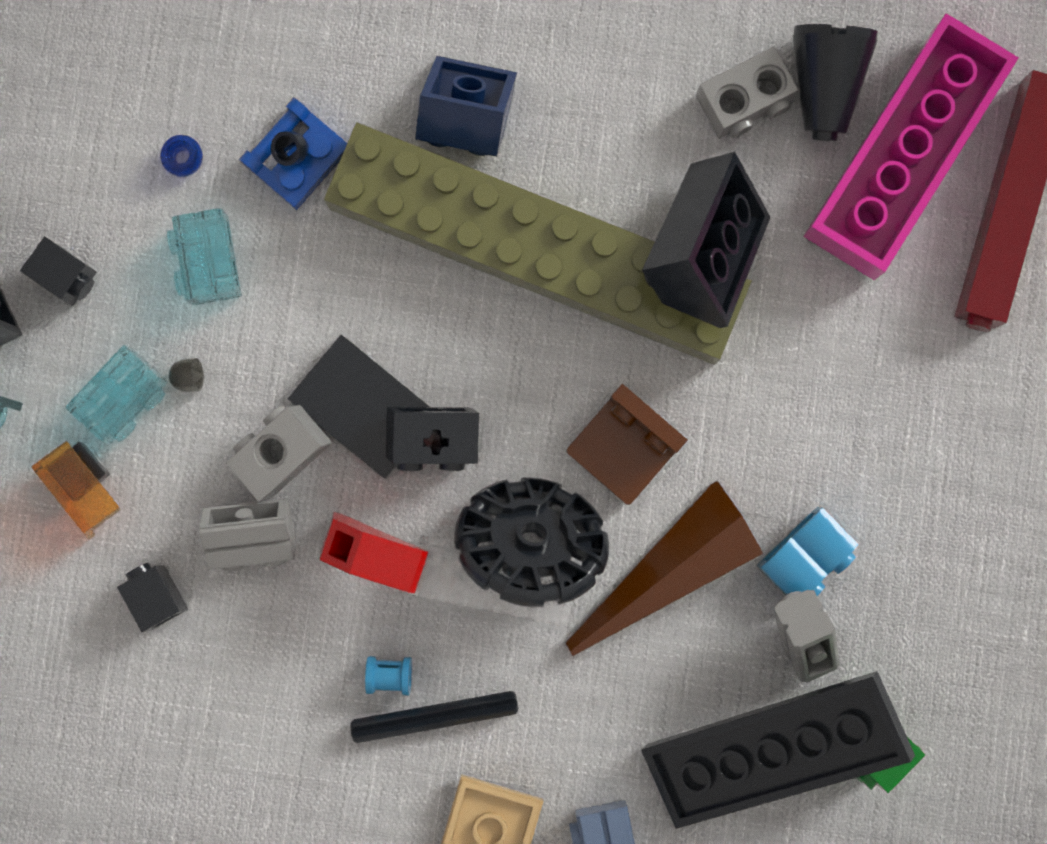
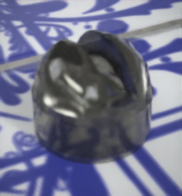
[168,358,204,392]

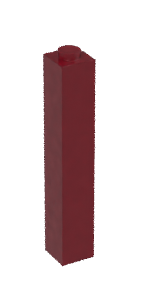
[954,70,1047,332]

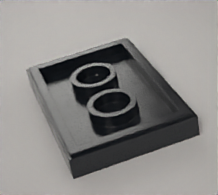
[288,334,430,479]

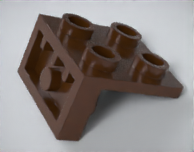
[566,383,688,505]

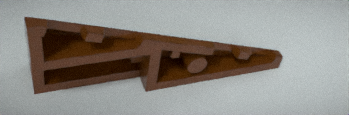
[565,481,764,656]

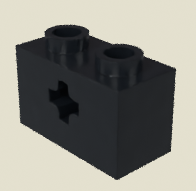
[385,407,479,471]

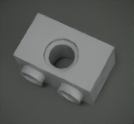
[226,405,332,502]

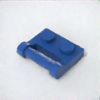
[239,97,347,210]

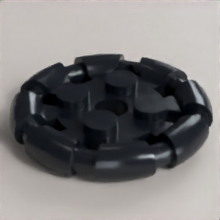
[454,477,609,607]

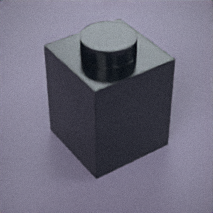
[20,236,97,305]
[117,562,189,633]

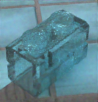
[167,208,242,305]
[65,345,168,444]

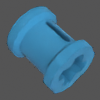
[365,656,412,696]

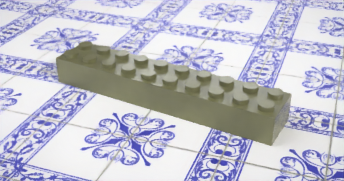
[324,122,752,365]

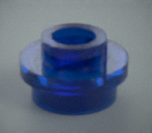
[160,135,203,177]

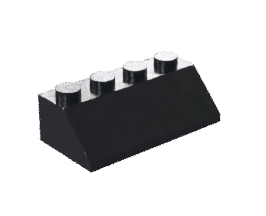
[642,152,770,328]

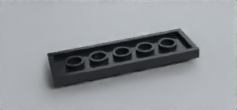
[641,671,915,829]

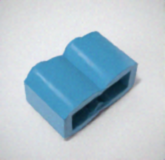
[757,507,858,596]

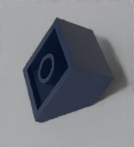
[415,56,517,157]

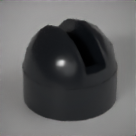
[271,131,309,166]

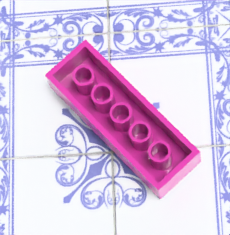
[803,13,1019,280]

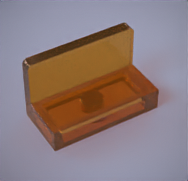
[31,441,121,540]

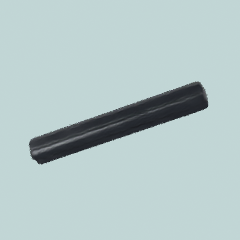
[350,691,519,743]

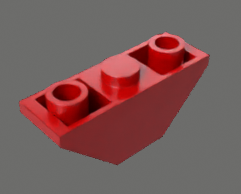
[320,512,428,594]

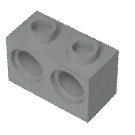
[696,46,798,139]

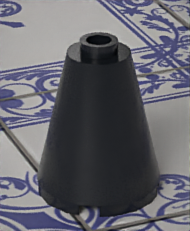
[792,24,878,141]

